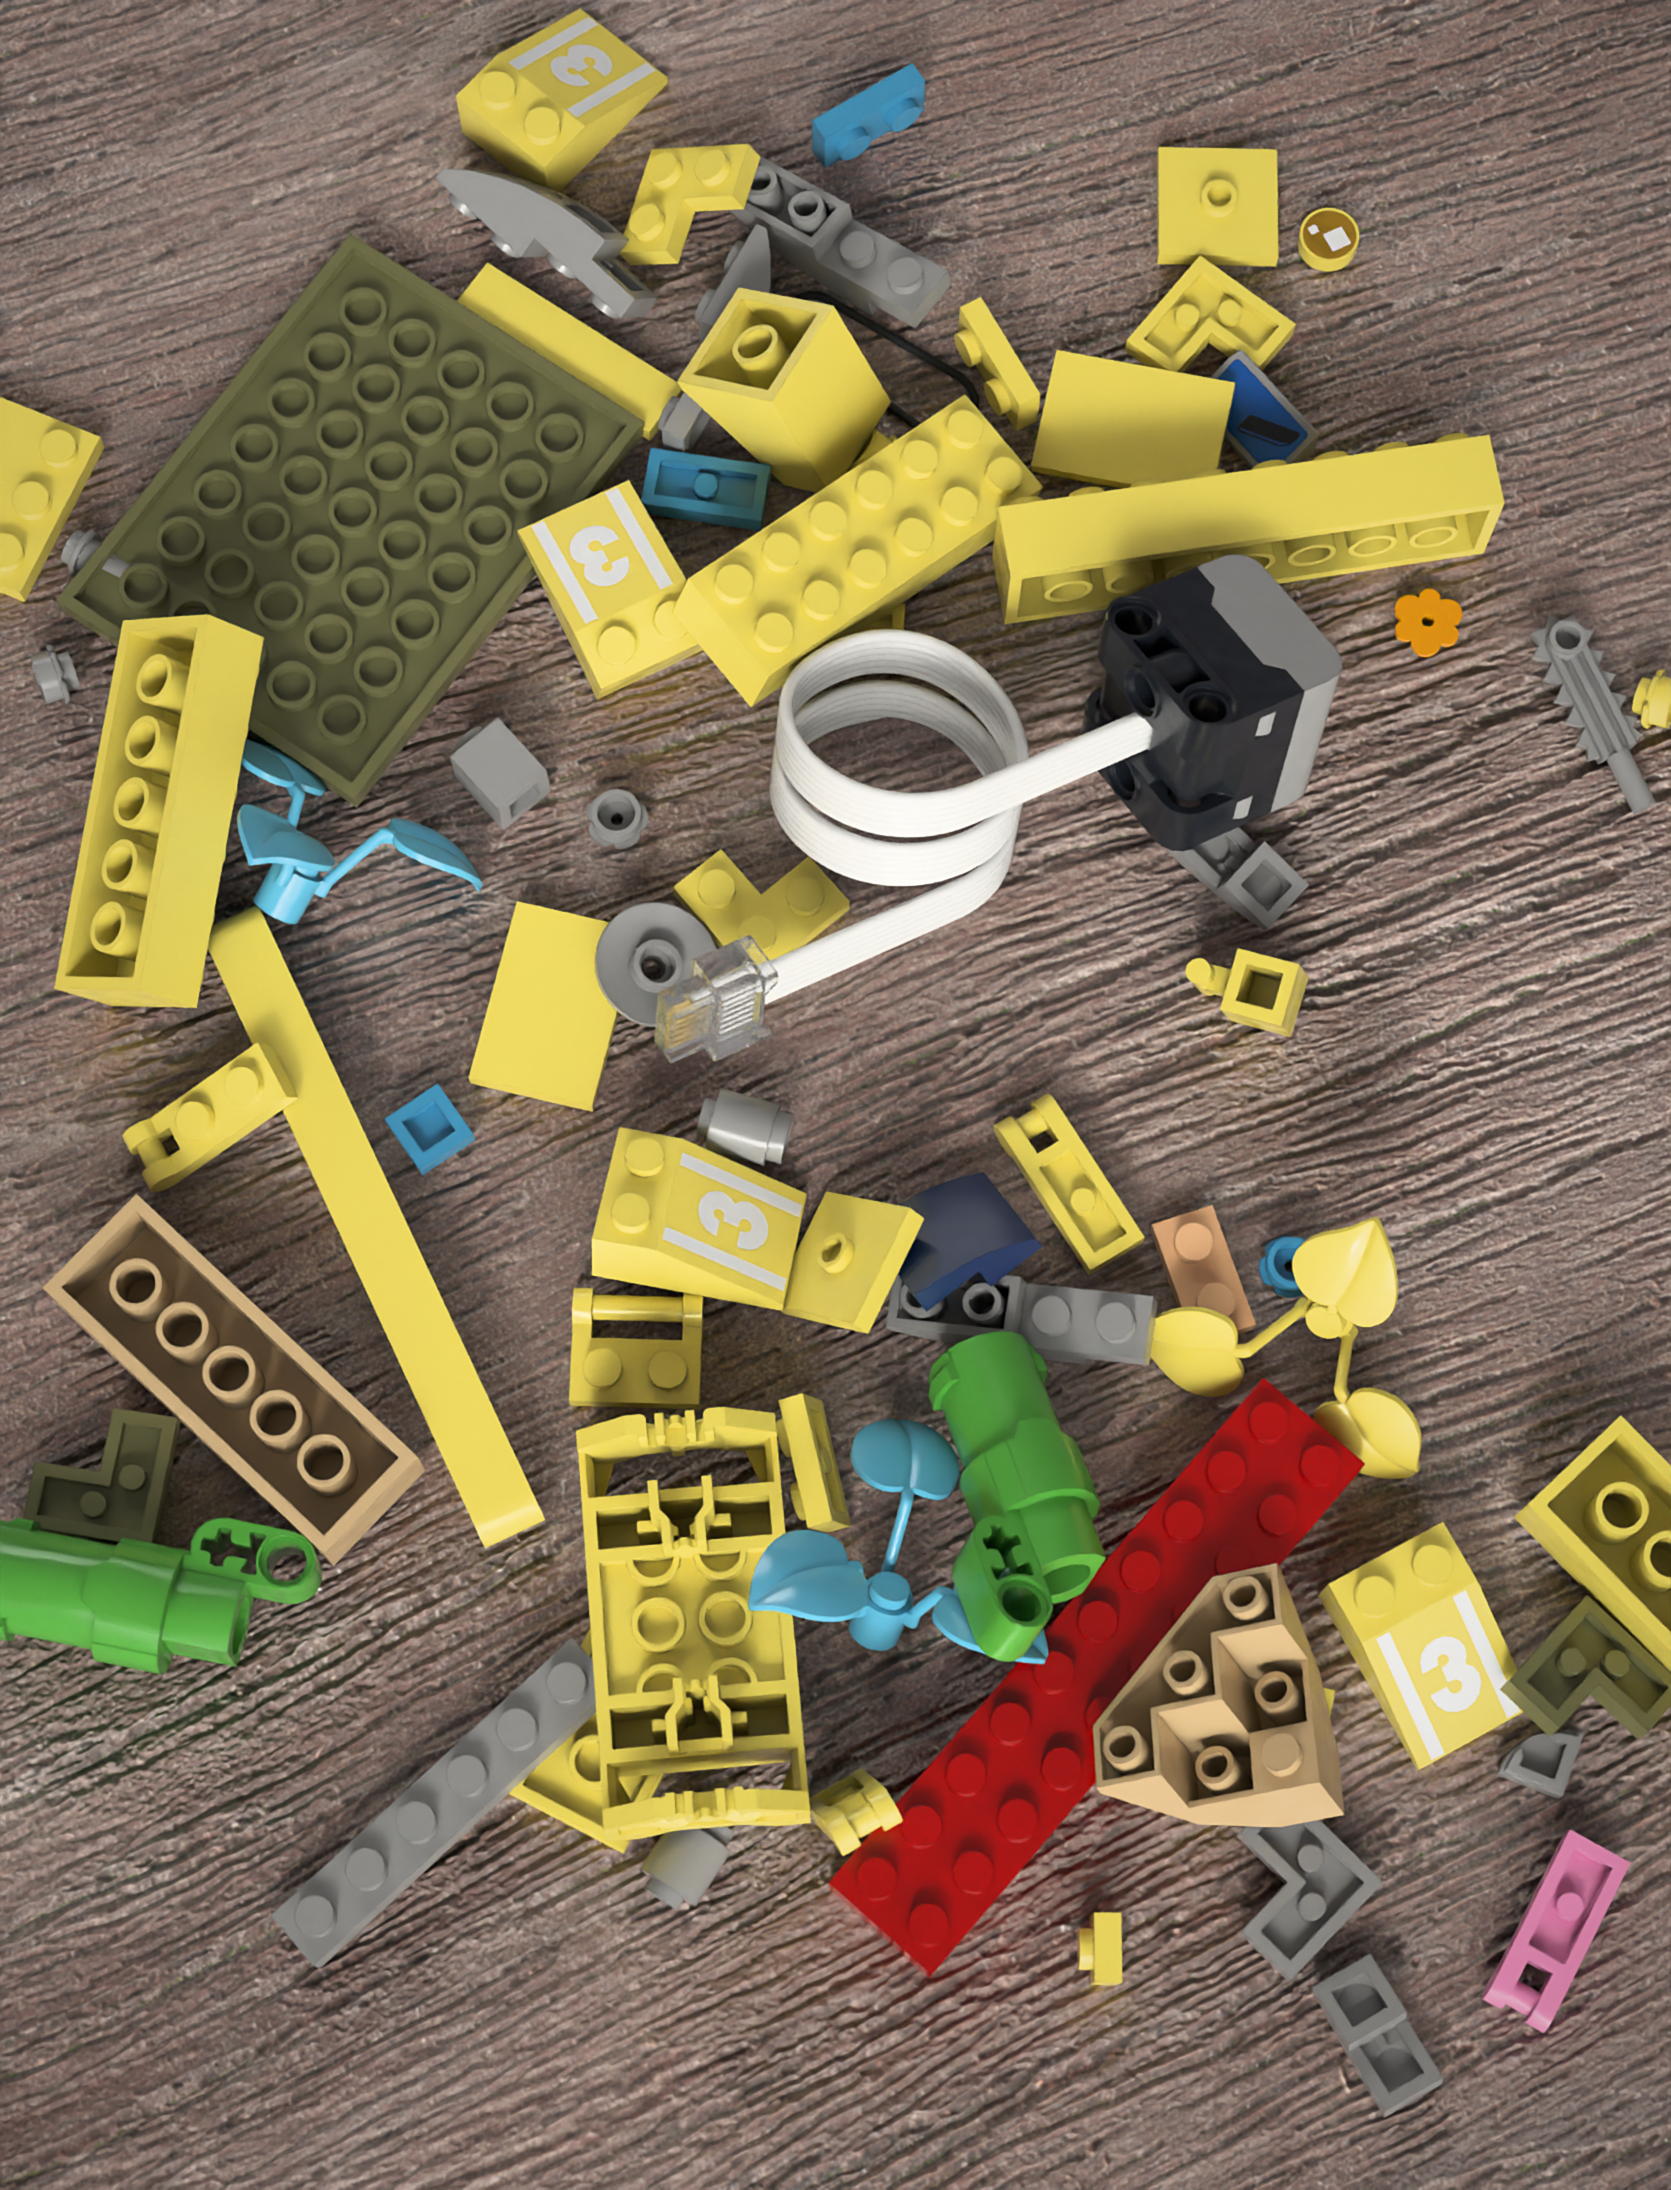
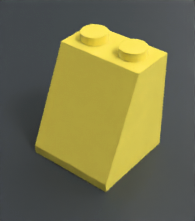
[677,287,891,493]

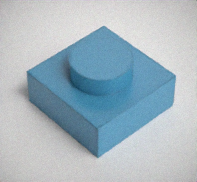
[385,1083,475,1176]

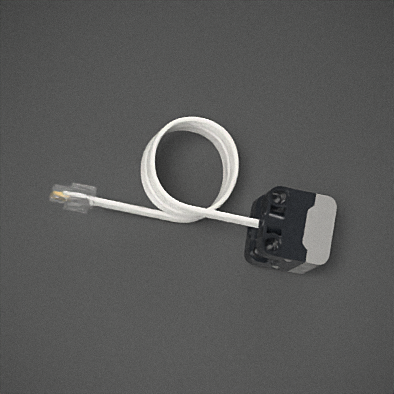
[654,554,1342,1063]

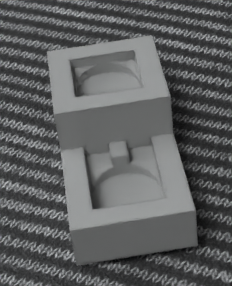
[1165,827,1309,931]
[1312,1954,1443,2118]

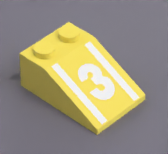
[456,8,668,192]
[517,480,703,699]
[592,1127,807,1311]
[1318,1522,1523,1770]

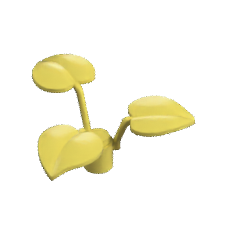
[1150,1217,1422,1479]

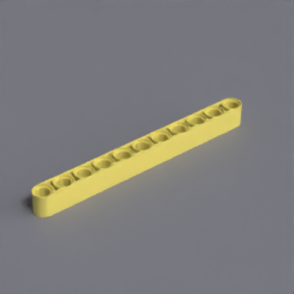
[208,905,545,1548]

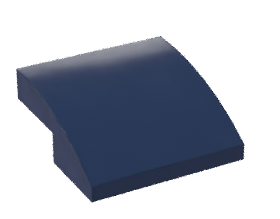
[898,1172,1042,1312]

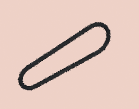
[794,291,979,429]

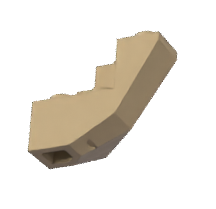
[1093,1563,1344,1827]

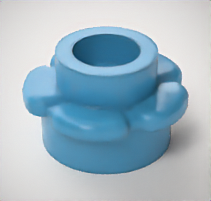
[1259,1236,1306,1298]

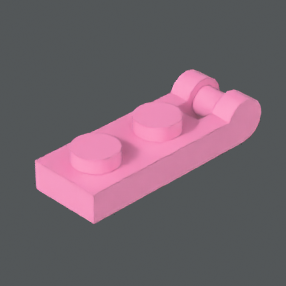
[1482,1829,1630,2033]

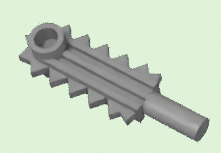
[1530,614,1656,815]

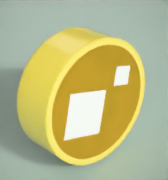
[1297,208,1359,272]

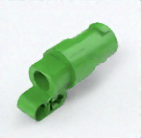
[928,1331,1106,1662]
[0,1518,323,1674]

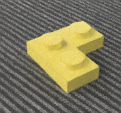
[619,144,761,265]
[1125,255,1296,373]
[673,849,850,973]

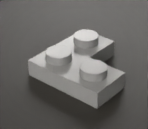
[1236,1820,1383,1981]

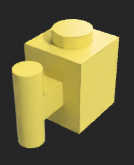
[1185,948,1309,1037]

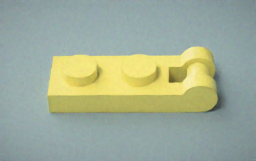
[122,1042,299,1193]
[993,1093,1145,1276]
[809,1768,903,1856]

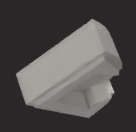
[1495,1730,1584,1799]

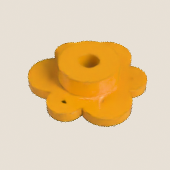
[1394,589,1462,657]

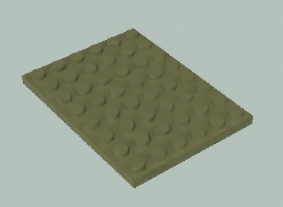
[56,233,645,807]

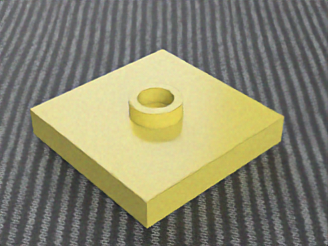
[1157,147,1279,267]
[779,1191,924,1334]

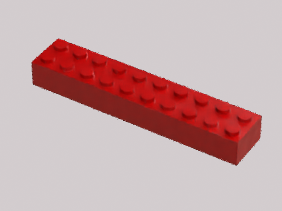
[828,1378,1365,1978]

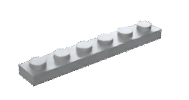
[271,1638,596,1969]

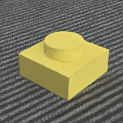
[1077,1912,1122,1985]

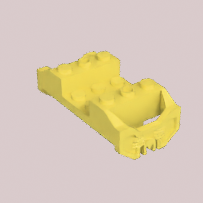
[576,1407,811,1842]

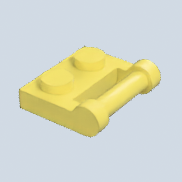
[569,1288,704,1409]

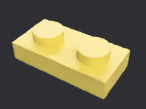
[954,297,1041,431]
[776,1393,851,1533]

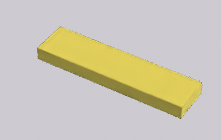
[457,262,684,441]

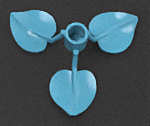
[237,739,483,924]
[748,1418,1048,1664]

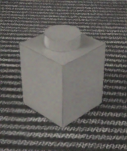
[450,717,551,831]

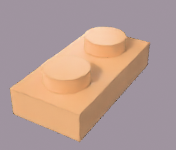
[1150,1205,1256,1335]

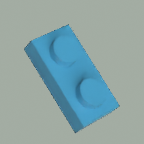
[812,63,925,168]
[641,448,771,531]

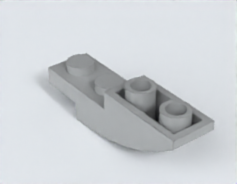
[730,156,952,328]
[435,168,658,319]
[658,224,771,454]
[886,1272,1158,1366]

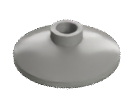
[595,902,719,1027]

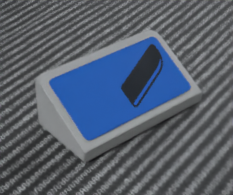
[1210,349,1319,469]

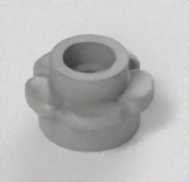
[30,644,80,704]
[587,789,648,849]

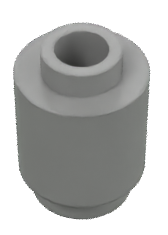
[696,1089,794,1166]
[640,1826,735,1911]

